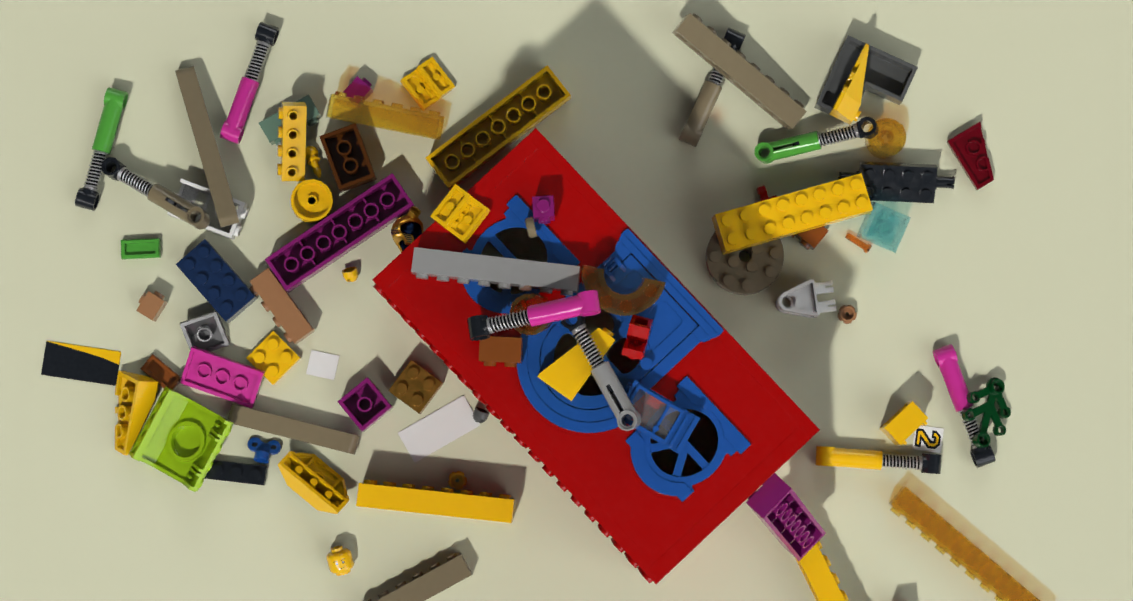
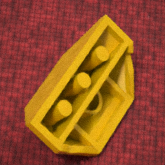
[278,451,349,514]

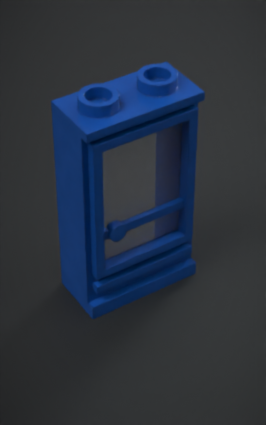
[614,380,700,454]

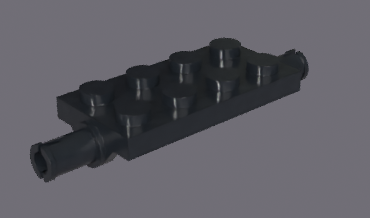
[838,162,955,203]

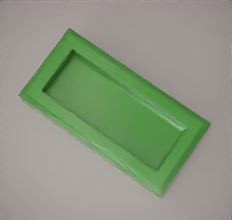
[121,238,161,260]

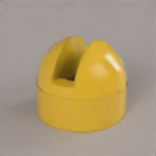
[342,267,358,282]

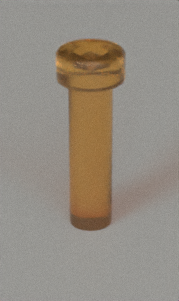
[845,233,872,253]

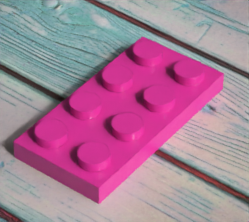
[180,346,265,408]

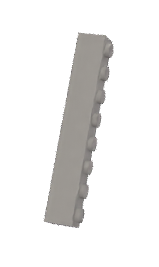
[411,247,581,296]

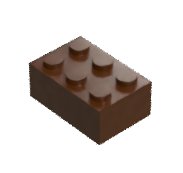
[319,123,377,193]

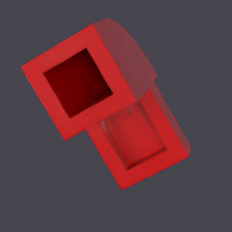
[621,315,653,360]

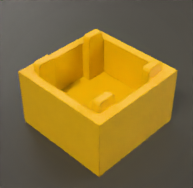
[880,401,928,445]

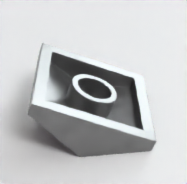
[180,311,229,352]

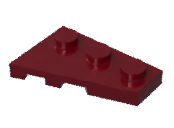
[947,122,994,191]

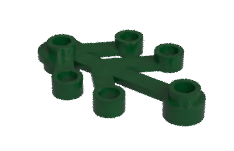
[962,377,1011,448]

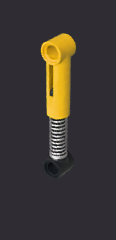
[815,446,942,474]

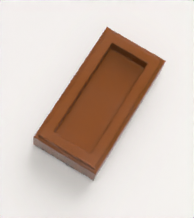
[140,354,181,390]

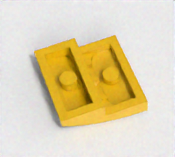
[400,56,455,111]
[430,184,490,243]

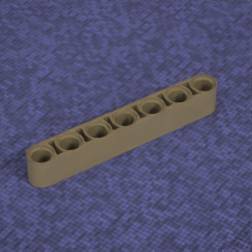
[228,404,360,455]

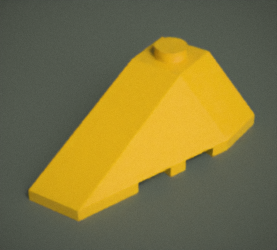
[829,44,869,125]
[115,370,158,455]

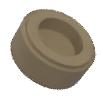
[525,216,537,238]

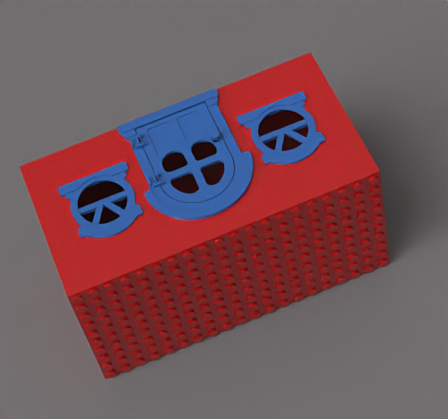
[372,128,820,584]

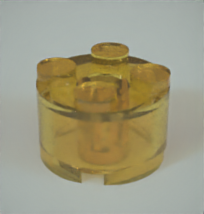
[865,118,906,159]

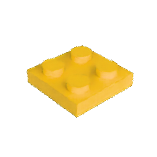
[246,331,301,385]

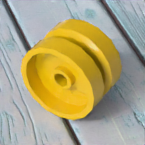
[291,179,333,223]

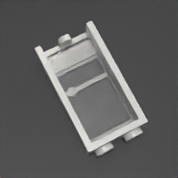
[167,178,249,240]

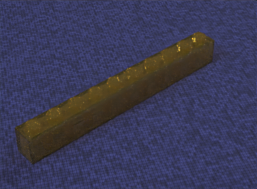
[889,487,1040,601]

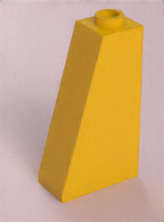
[537,327,615,401]

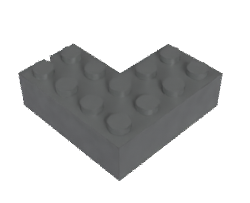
[814,35,918,114]

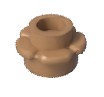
[838,305,857,324]

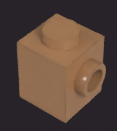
[136,291,168,322]

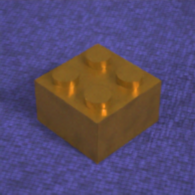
[388,360,443,414]

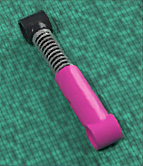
[220,22,280,144]
[467,290,601,341]
[933,344,996,468]

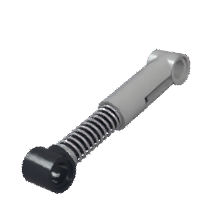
[561,316,641,431]

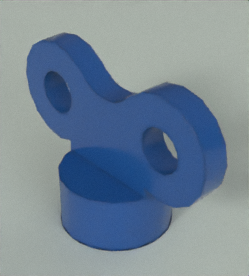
[248,437,281,464]

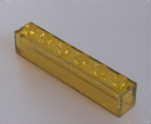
[326,91,444,140]

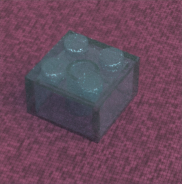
[857,202,911,253]

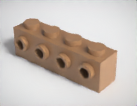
[250,268,315,344]

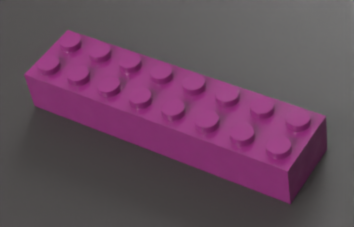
[265,173,415,293]
[746,473,826,561]

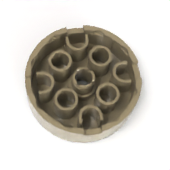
[706,231,784,295]

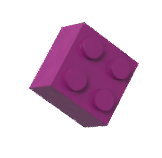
[338,377,394,432]

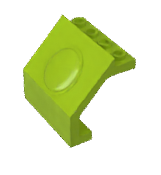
[129,386,234,492]

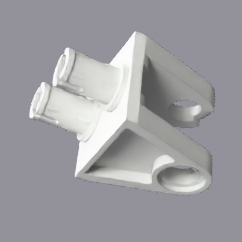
[775,279,837,318]

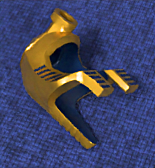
[391,206,424,252]

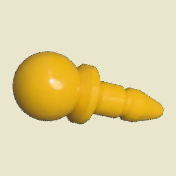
[305,146,321,178]

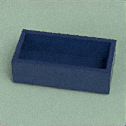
[176,239,258,323]

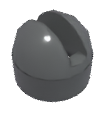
[473,407,490,423]

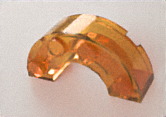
[581,265,666,316]

